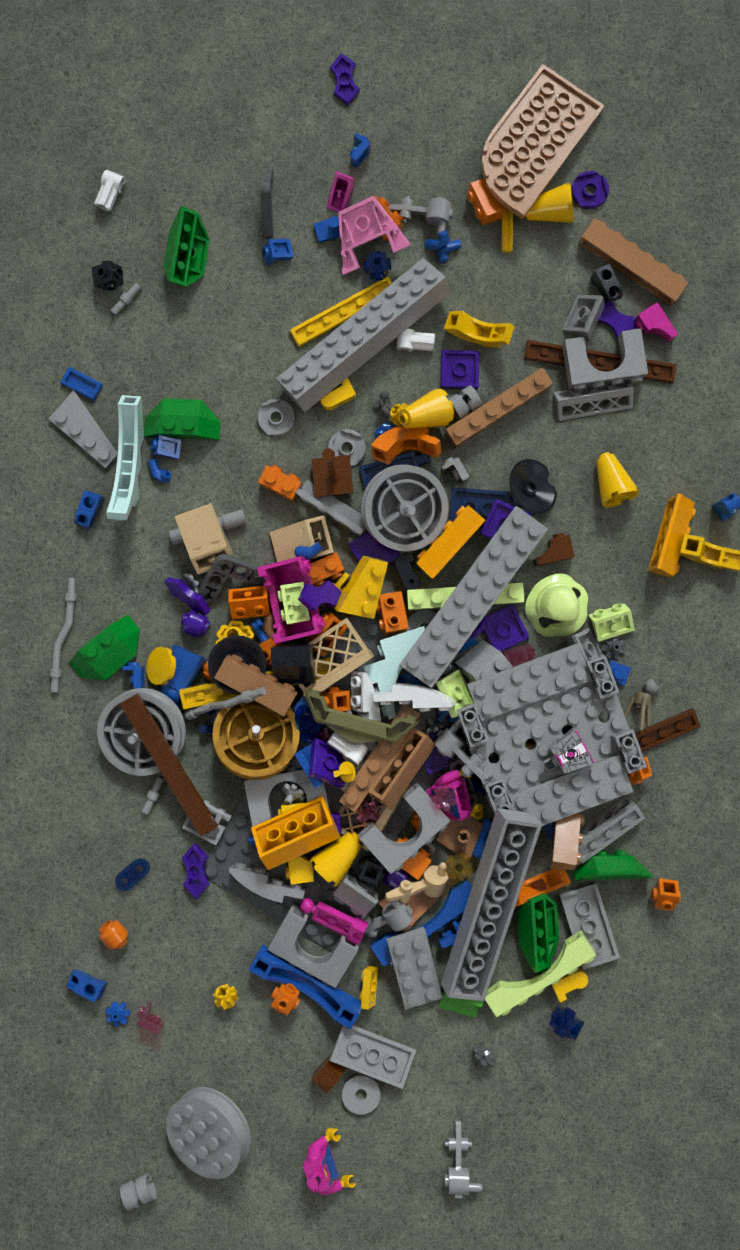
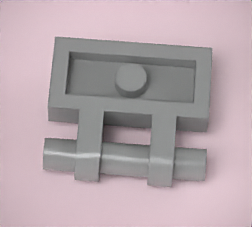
[182,800,232,845]

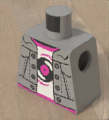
[543,728,595,774]

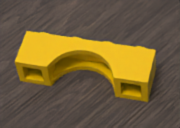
[278,801,315,884]

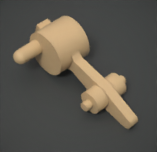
[385,862,449,903]

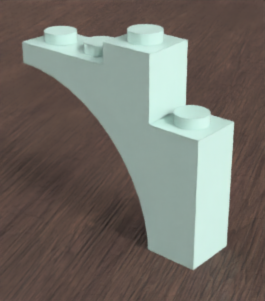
[361,626,425,720]

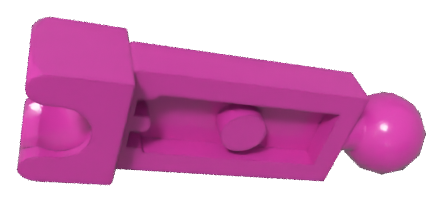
[299,898,368,945]

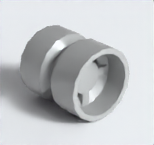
[448,385,482,420]
[120,1173,156,1211]

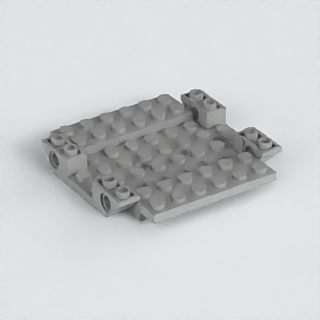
[457,643,647,826]

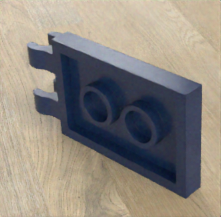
[359,452,435,489]
[449,487,521,529]

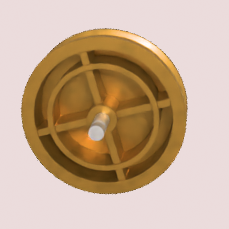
[212,694,300,780]

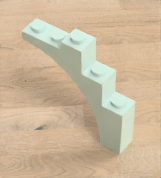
[106,395,144,521]

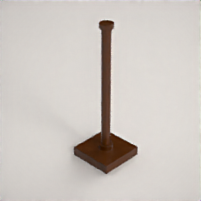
[311,448,354,498]

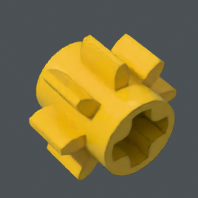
[390,403,408,427]
[213,984,239,1010]

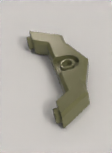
[304,689,419,743]

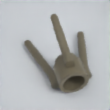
[624,692,651,731]

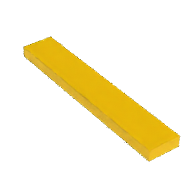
[290,276,392,347]

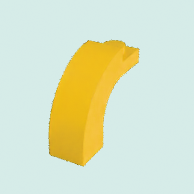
[444,311,515,348]
[680,534,740,571]

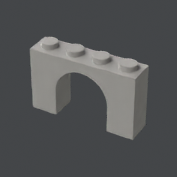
[562,329,648,391]
[244,766,330,827]
[358,782,450,874]
[267,904,359,988]

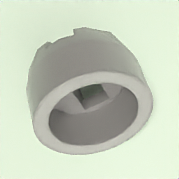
[643,678,660,695]

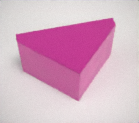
[326,171,354,213]

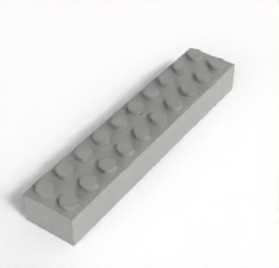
[276,258,451,413]
[399,506,548,688]
[441,808,542,1001]

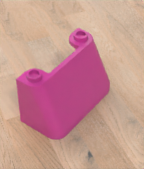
[257,556,325,644]

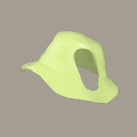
[525,573,588,637]

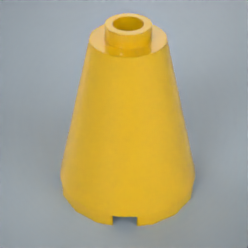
[524,183,574,223]
[399,389,454,428]
[596,452,639,508]
[309,832,363,887]

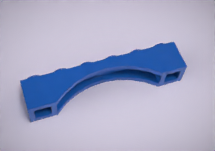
[371,877,472,966]
[248,944,361,1029]

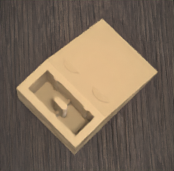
[175,503,233,575]
[270,515,334,562]

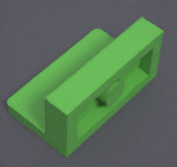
[439,989,483,1018]

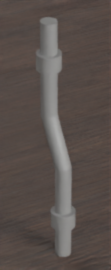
[50,578,77,692]
[182,687,266,721]

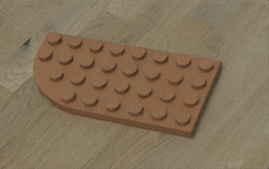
[481,64,605,219]

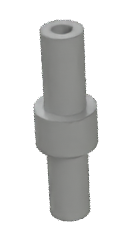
[111,283,142,315]
[142,776,165,815]

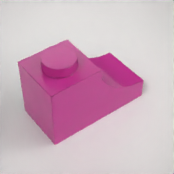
[634,302,678,343]

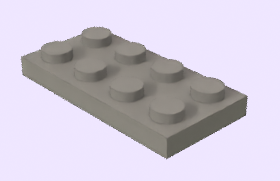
[558,882,620,970]
[386,927,442,1010]
[329,1025,416,1089]

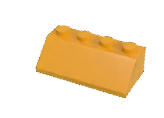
[648,493,696,578]
[417,505,485,579]
[251,795,341,870]

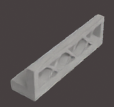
[554,381,634,421]
[296,480,366,536]
[578,795,645,864]

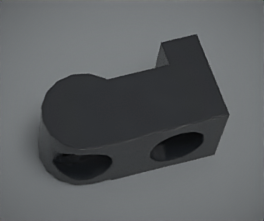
[590,264,623,304]
[393,553,420,590]

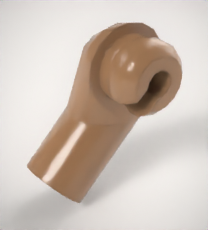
[262,612,276,638]

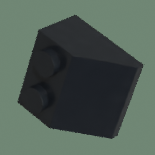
[271,644,316,684]

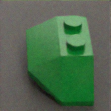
[163,206,210,287]
[144,398,221,441]
[69,614,140,680]
[572,849,653,880]
[517,893,559,973]

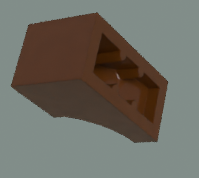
[533,533,575,567]
[312,1054,347,1093]

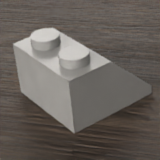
[454,640,513,683]
[332,872,378,917]

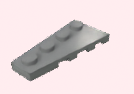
[49,390,118,469]

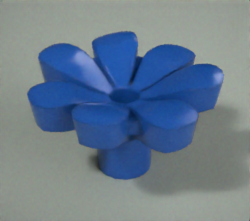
[105,1001,131,1027]

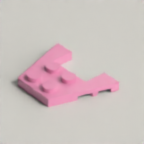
[338,196,411,275]

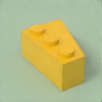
[333,556,388,619]

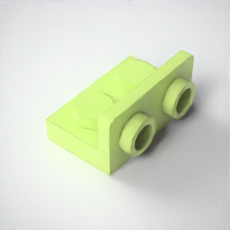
[278,582,310,625]
[589,603,635,642]

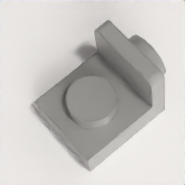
[441,457,469,483]

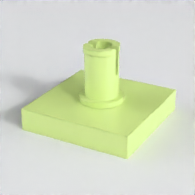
[436,669,473,718]

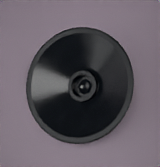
[509,459,557,514]
[208,635,267,694]

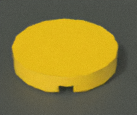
[146,647,176,686]

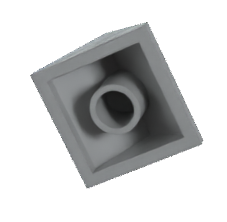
[563,295,605,340]
[564,627,603,665]

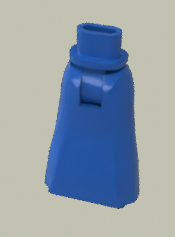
[160,644,207,706]

